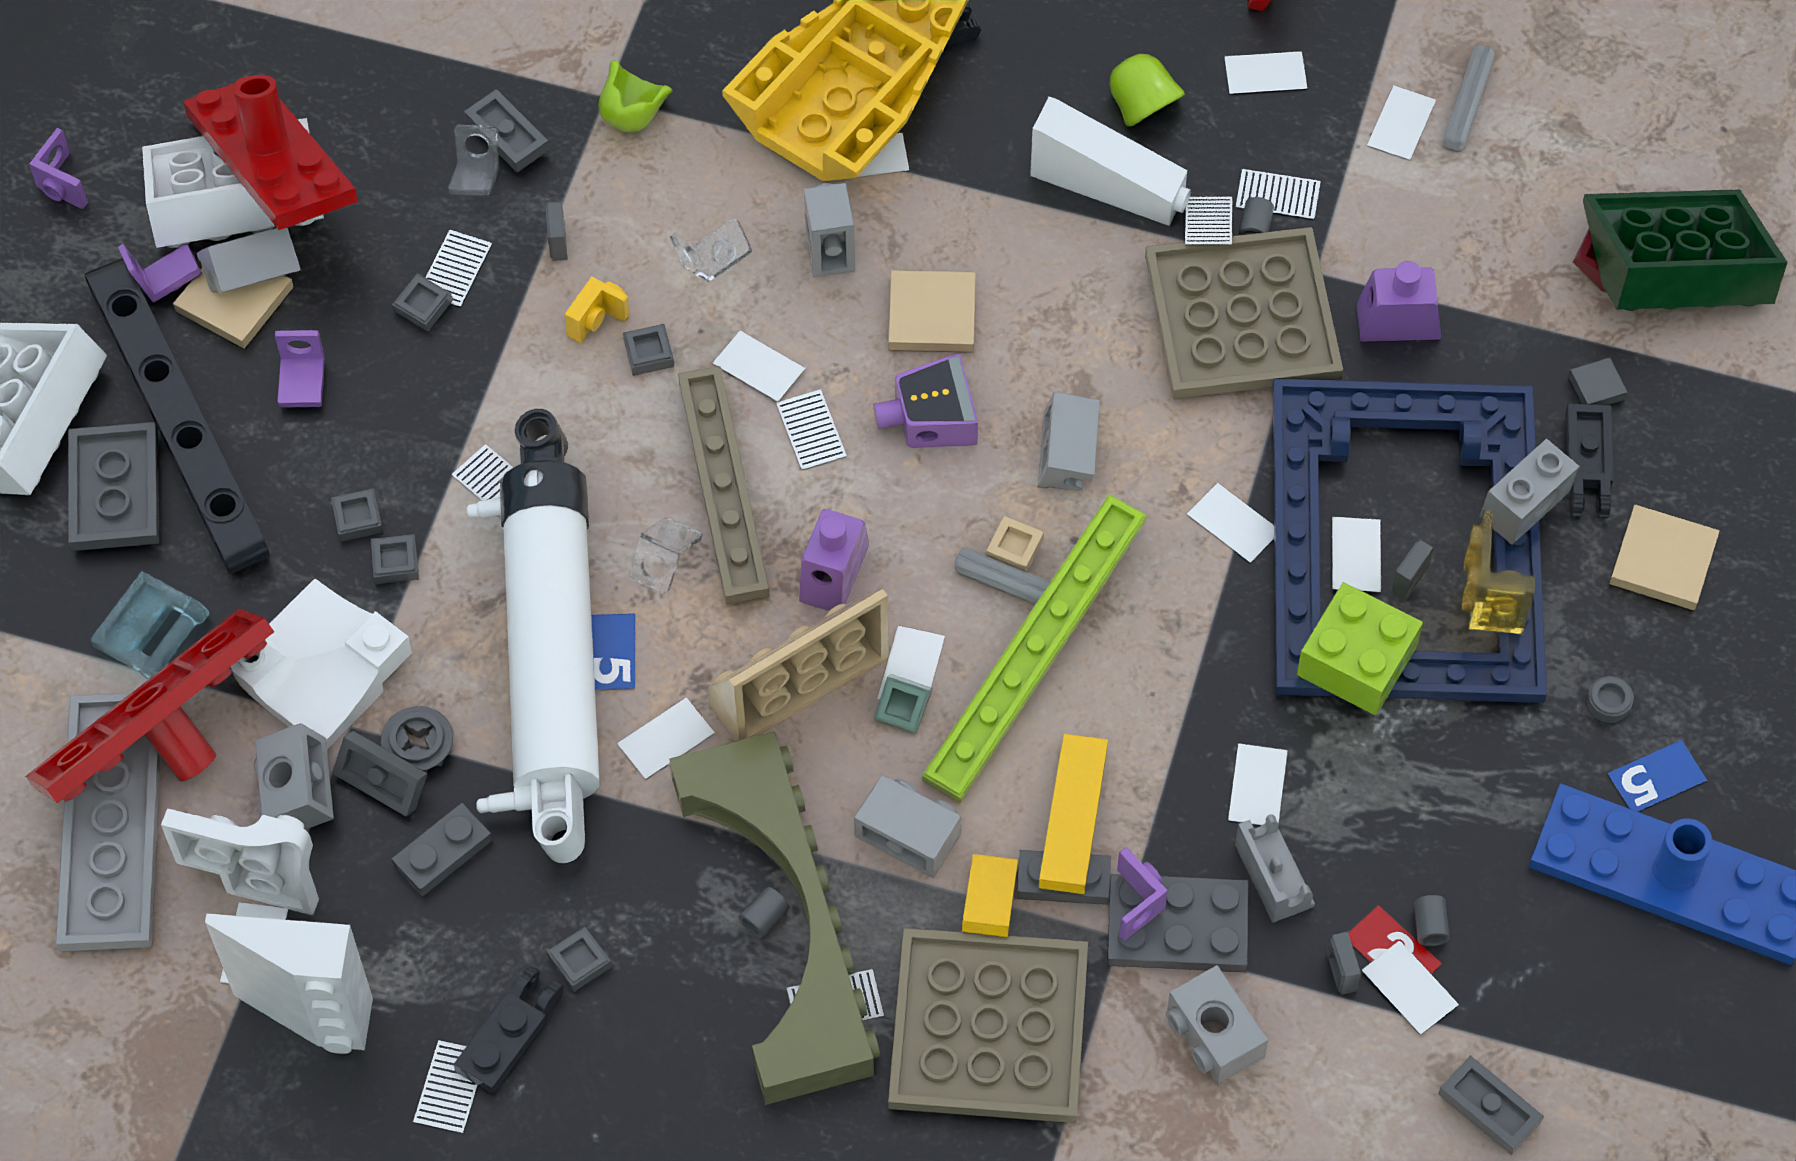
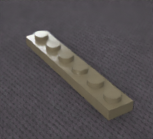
[678,366,770,605]

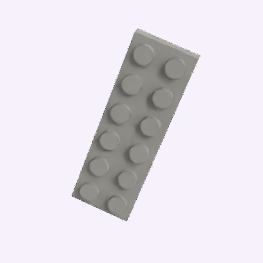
[56,693,161,951]

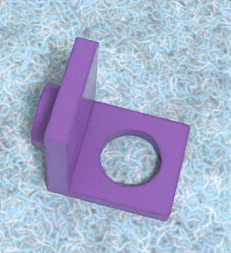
[29,128,88,209]
[118,244,202,303]
[275,330,325,407]
[1117,847,1168,941]

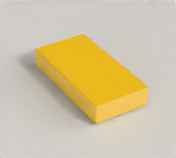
[962,854,1018,937]

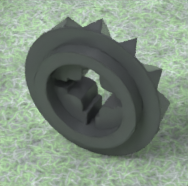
[381,706,453,772]

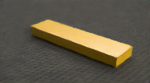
[1039,734,1108,894]

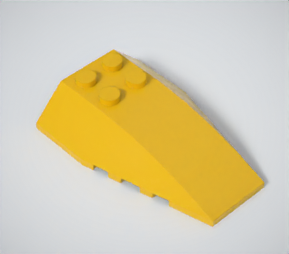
[722,0,968,181]

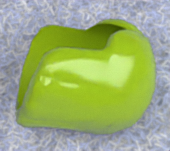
[1109,54,1185,126]
[598,60,672,133]

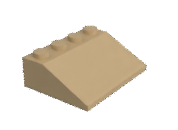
[708,589,889,741]

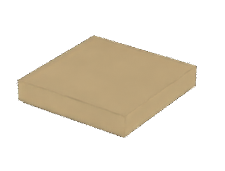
[173,267,293,349]
[889,270,976,352]
[1609,505,1720,611]

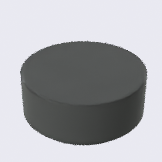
[1586,676,1634,723]

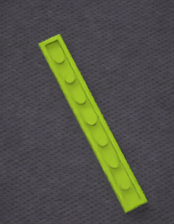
[922,494,1147,803]

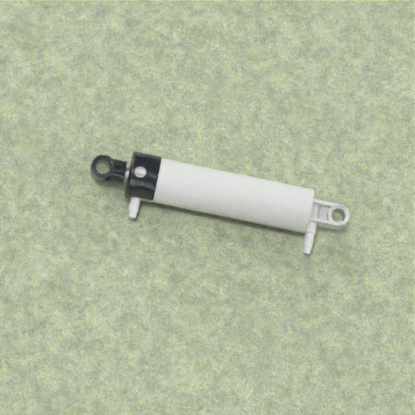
[467,409,600,863]

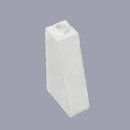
[1030,97,1191,226]

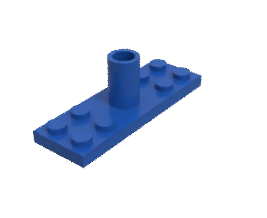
[1529,783,1796,966]

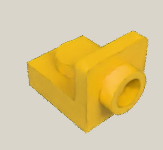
[564,276,630,343]

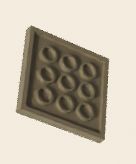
[1145,227,1343,399]
[888,928,1088,1123]

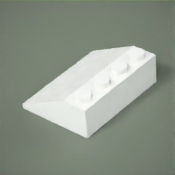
[142,118,324,248]
[0,323,108,495]
[205,914,373,1054]

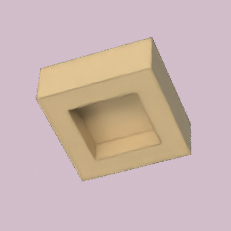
[986,516,1044,572]

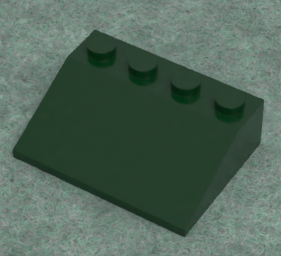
[1583,189,1788,311]

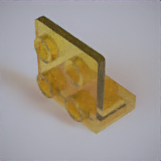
[1462,510,1535,634]

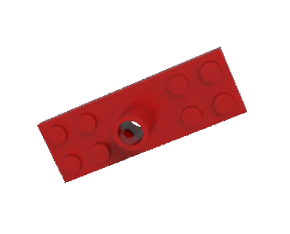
[183,74,358,230]
[25,608,275,803]

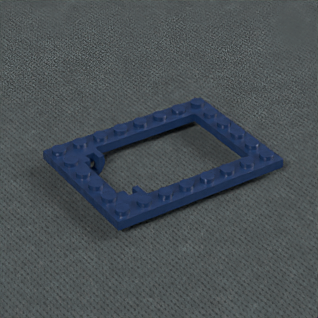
[1272,379,1547,703]

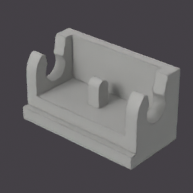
[197,228,301,294]
[1038,392,1100,491]
[1235,814,1315,923]

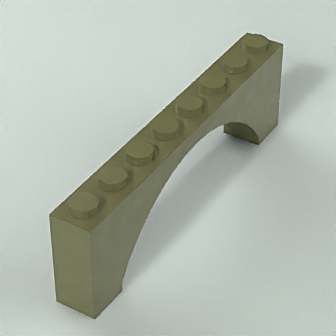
[669,731,880,1105]

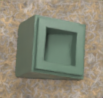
[874,674,933,733]

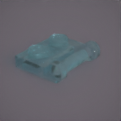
[91,571,209,680]

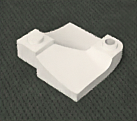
[231,579,412,750]
[161,808,319,915]

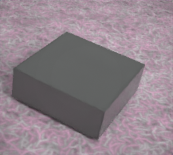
[545,201,568,261]
[392,273,453,331]
[623,324,675,376]
[1569,358,1627,405]
[331,488,383,542]
[371,534,419,584]
[1392,540,1433,601]
[547,927,612,992]
[1326,931,1361,995]

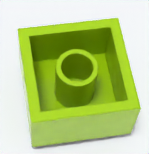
[1297,582,1423,716]

